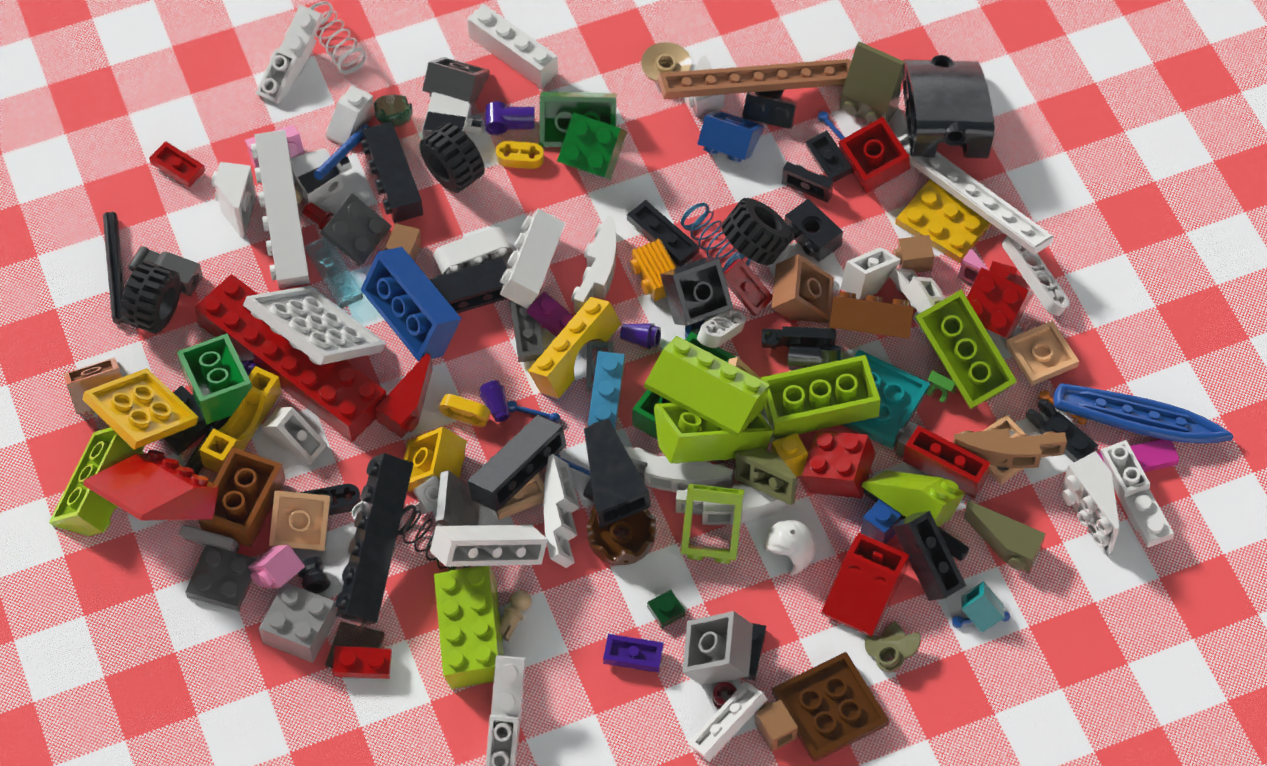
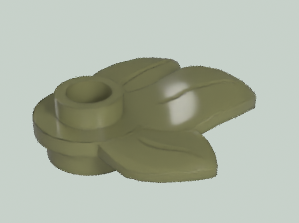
[865,621,921,673]

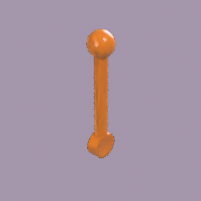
[1039,390,1088,425]

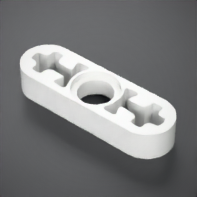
[697,309,746,348]

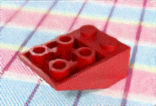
[821,532,909,637]

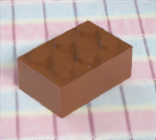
[829,291,914,339]
[198,447,286,547]

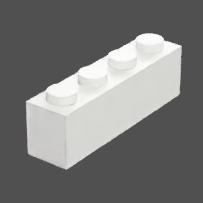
[467,4,558,89]
[500,208,565,309]
[430,525,548,567]

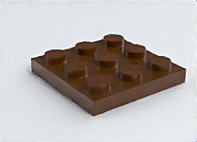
[771,652,889,762]

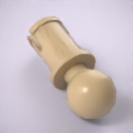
[500,590,532,641]

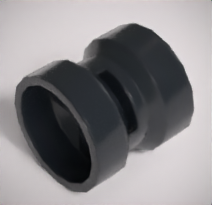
[298,556,331,594]

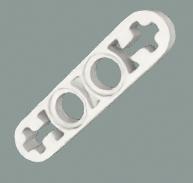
[1002,236,1070,316]

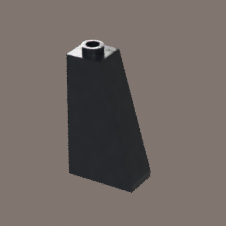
[584,419,651,528]

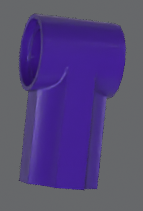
[485,101,535,135]

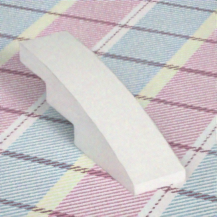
[543,454,580,568]

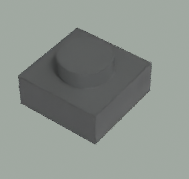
[895,421,920,458]

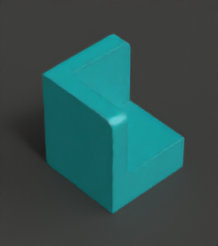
[961,581,1005,632]

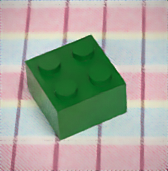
[557,113,627,180]

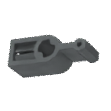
[129,246,203,297]

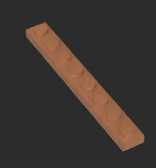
[658,59,851,99]

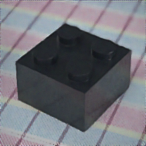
[660,257,734,326]

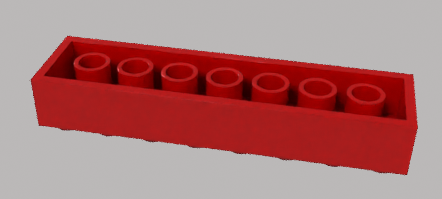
[194,274,387,443]

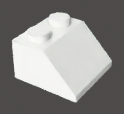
[212,162,257,237]

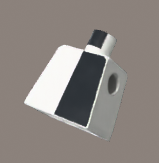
[422,92,484,139]
[290,149,352,206]

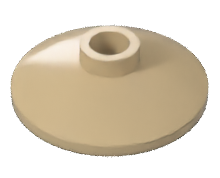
[641,42,691,83]

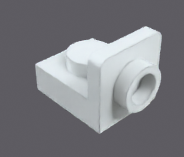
[413,476,440,515]

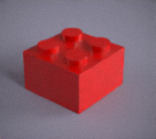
[839,117,910,194]
[966,267,1034,339]
[802,430,876,499]

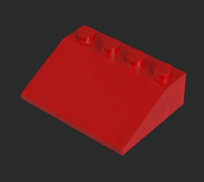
[83,450,219,521]

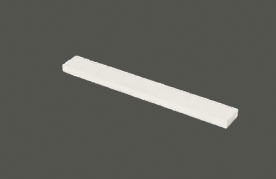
[898,133,1054,255]

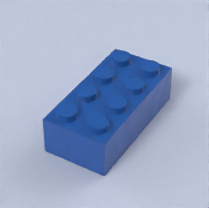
[360,247,462,362]

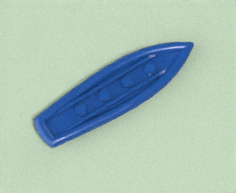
[1053,383,1233,444]

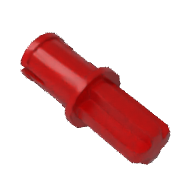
[302,202,334,230]

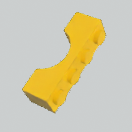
[528,297,621,398]
[199,366,282,473]

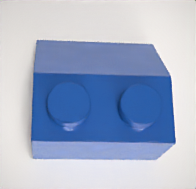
[697,110,765,162]

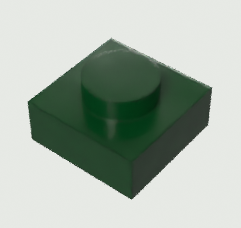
[647,590,685,629]

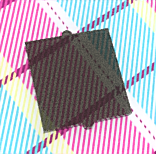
[325,621,385,669]

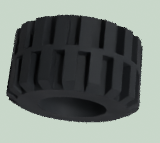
[419,123,485,193]
[722,198,793,266]
[121,261,181,334]

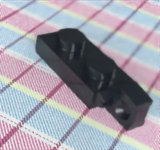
[762,326,836,350]

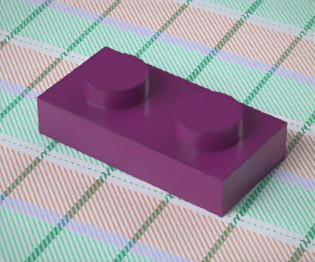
[526,291,574,337]

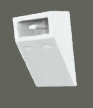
[1061,451,1120,555]

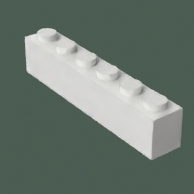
[251,130,310,288]

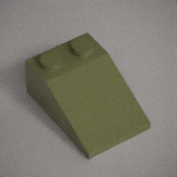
[840,41,904,123]

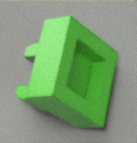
[927,370,958,403]

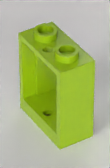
[681,484,744,563]

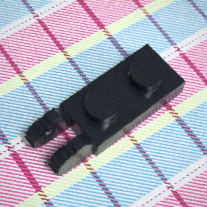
[1025,399,1099,462]

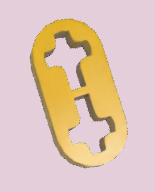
[496,141,544,169]
[439,394,491,427]

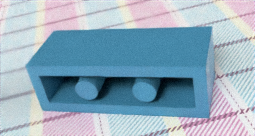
[587,351,625,431]

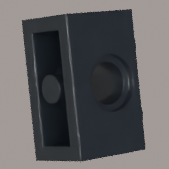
[785,199,843,262]

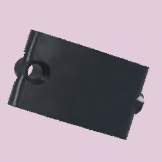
[902,55,994,159]

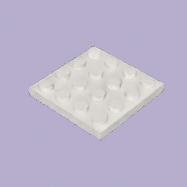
[243,286,387,365]

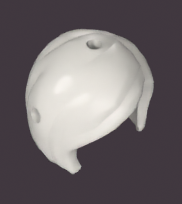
[764,520,816,576]

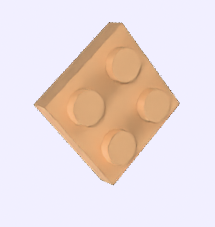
[1005,320,1079,386]
[269,490,331,551]

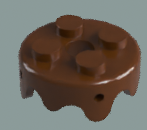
[586,507,656,565]

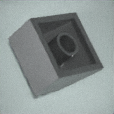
[422,57,490,104]

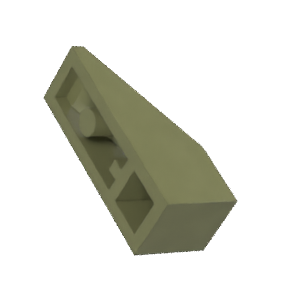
[734,447,797,505]
[964,501,1046,573]

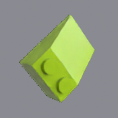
[861,470,965,527]

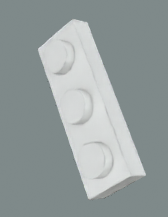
[688,681,767,762]

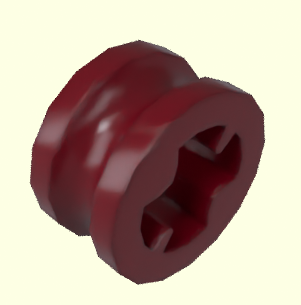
[712,682,737,709]

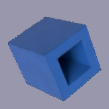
[861,499,902,544]

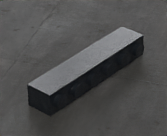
[336,453,414,626]

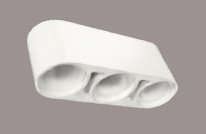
[433,227,513,275]

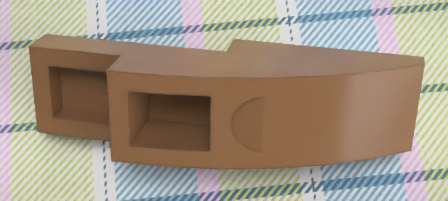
[953,428,1067,468]

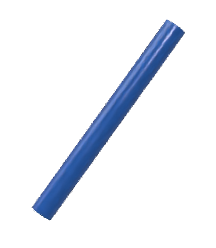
[314,124,369,180]

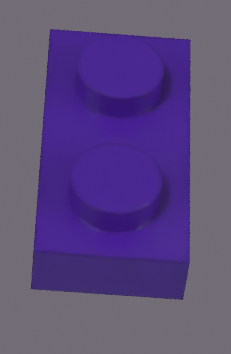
[603,634,664,673]

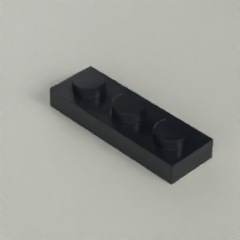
[627,200,700,267]

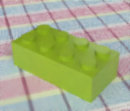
[761,355,881,439]
[434,566,504,689]

